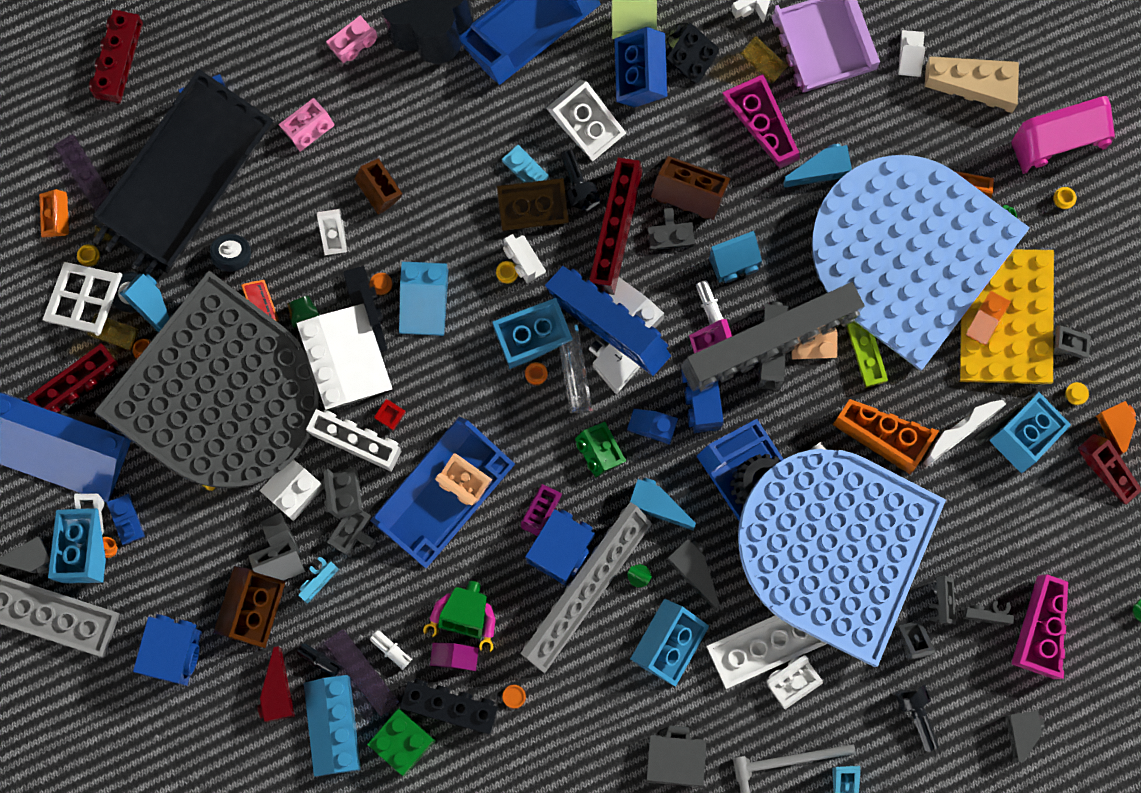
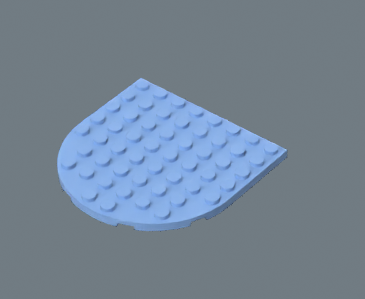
[812,155,1030,371]
[738,449,946,667]

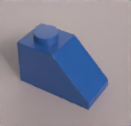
[627,409,678,445]

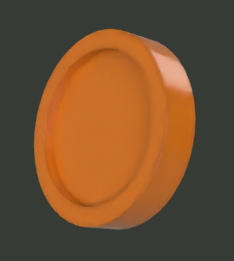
[502,685,526,708]

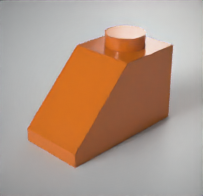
[966,290,1011,346]
[1096,401,1136,455]

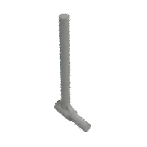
[733,744,856,793]

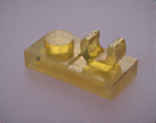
[740,36,788,83]
[87,313,139,351]

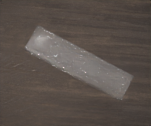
[559,323,593,413]

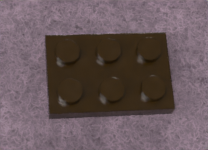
[497,178,569,231]

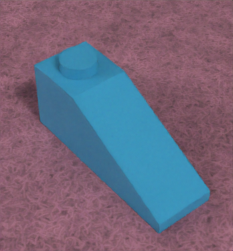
[783,144,852,187]
[119,274,169,332]
[630,478,696,530]

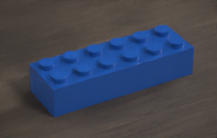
[545,266,671,376]

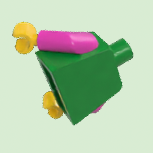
[423,581,496,652]

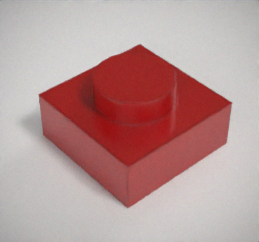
[374,399,406,431]

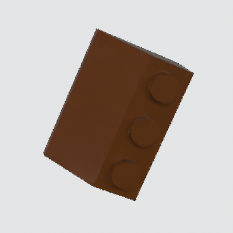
[651,156,730,220]
[213,566,286,648]

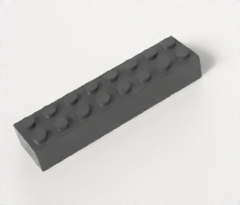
[681,282,865,392]

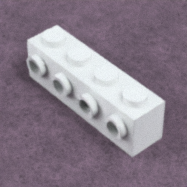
[306,409,401,472]

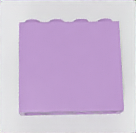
[772,0,880,93]

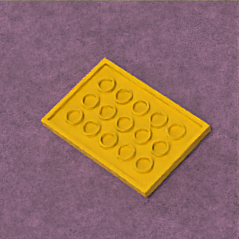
[960,249,1054,384]

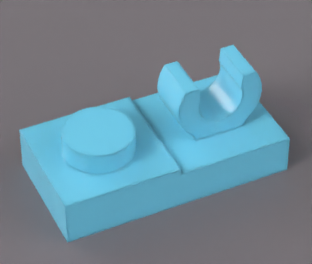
[502,145,549,183]
[298,557,339,603]

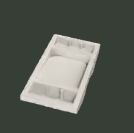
[923,400,1006,467]

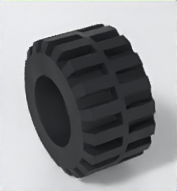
[730,454,779,510]

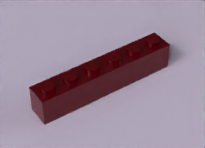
[590,157,643,295]

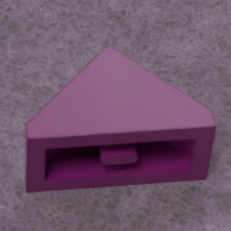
[430,643,479,671]

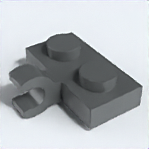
[648,208,695,251]
[327,511,376,556]

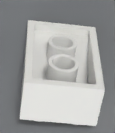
[547,80,626,161]
[609,277,664,328]

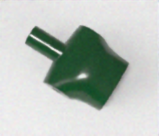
[287,296,320,329]

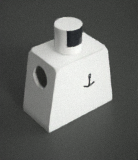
[589,340,640,394]

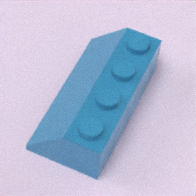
[304,675,361,777]

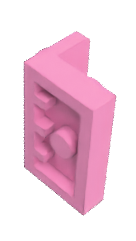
[326,15,378,64]
[278,98,334,151]

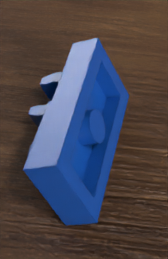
[107,494,145,546]

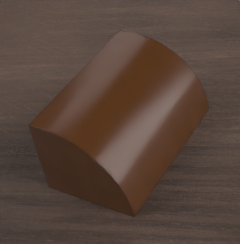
[354,158,403,215]

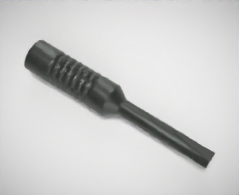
[975,406,1019,445]

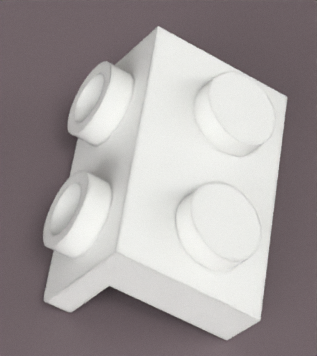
[503,234,546,283]
[767,655,823,709]

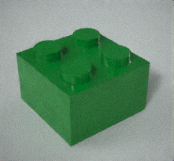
[367,709,436,777]

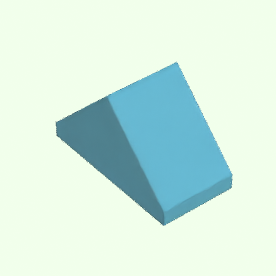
[832,766,860,793]

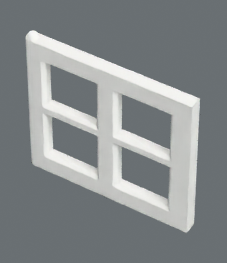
[43,262,122,336]

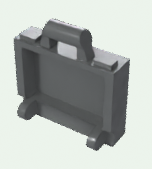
[646,725,707,788]

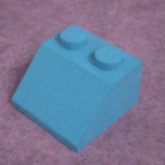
[709,231,762,283]

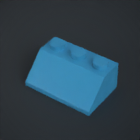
[630,599,709,687]

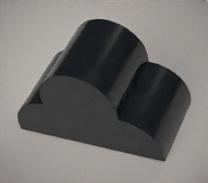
[381,0,474,64]

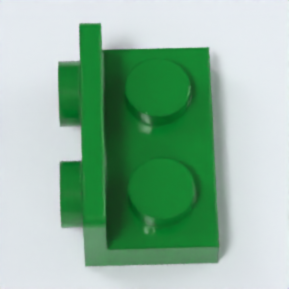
[575,422,626,478]

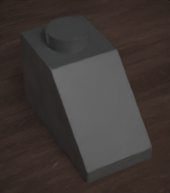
[0,537,51,575]
[249,538,305,580]
[1006,711,1044,763]

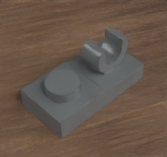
[929,576,956,625]
[962,601,1014,626]

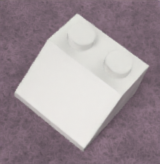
[260,460,324,521]

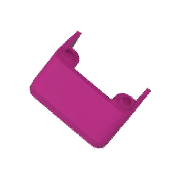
[1011,96,1115,174]

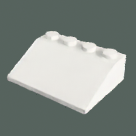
[297,304,392,411]

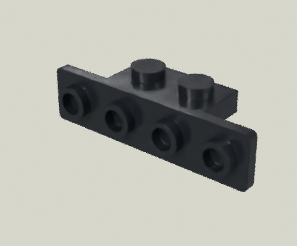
[343,266,387,353]

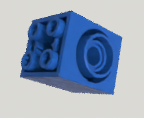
[525,509,595,586]
[133,614,202,686]

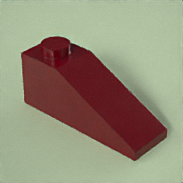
[1077,434,1141,505]
[258,646,295,723]

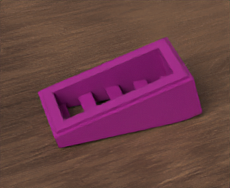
[521,484,562,536]

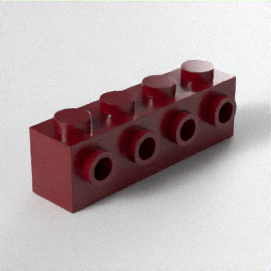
[89,9,143,104]
[27,343,119,413]

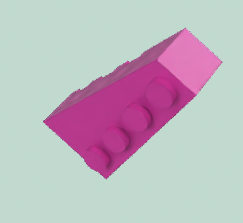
[722,74,800,169]
[1011,574,1068,679]

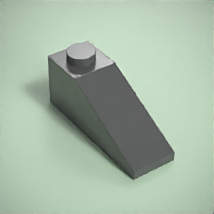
[667,539,720,610]

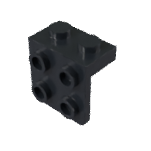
[665,22,719,83]

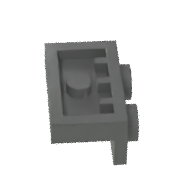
[322,467,363,519]

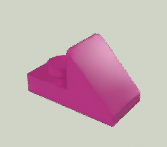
[689,319,732,354]

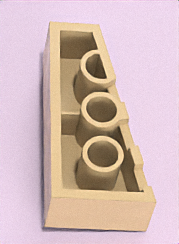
[925,57,1019,113]

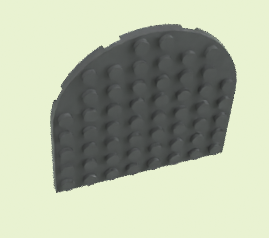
[95,271,319,488]

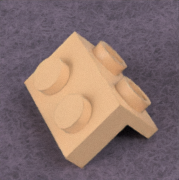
[791,327,837,359]
[435,453,492,505]

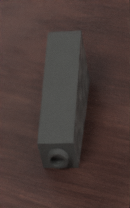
[757,302,788,390]

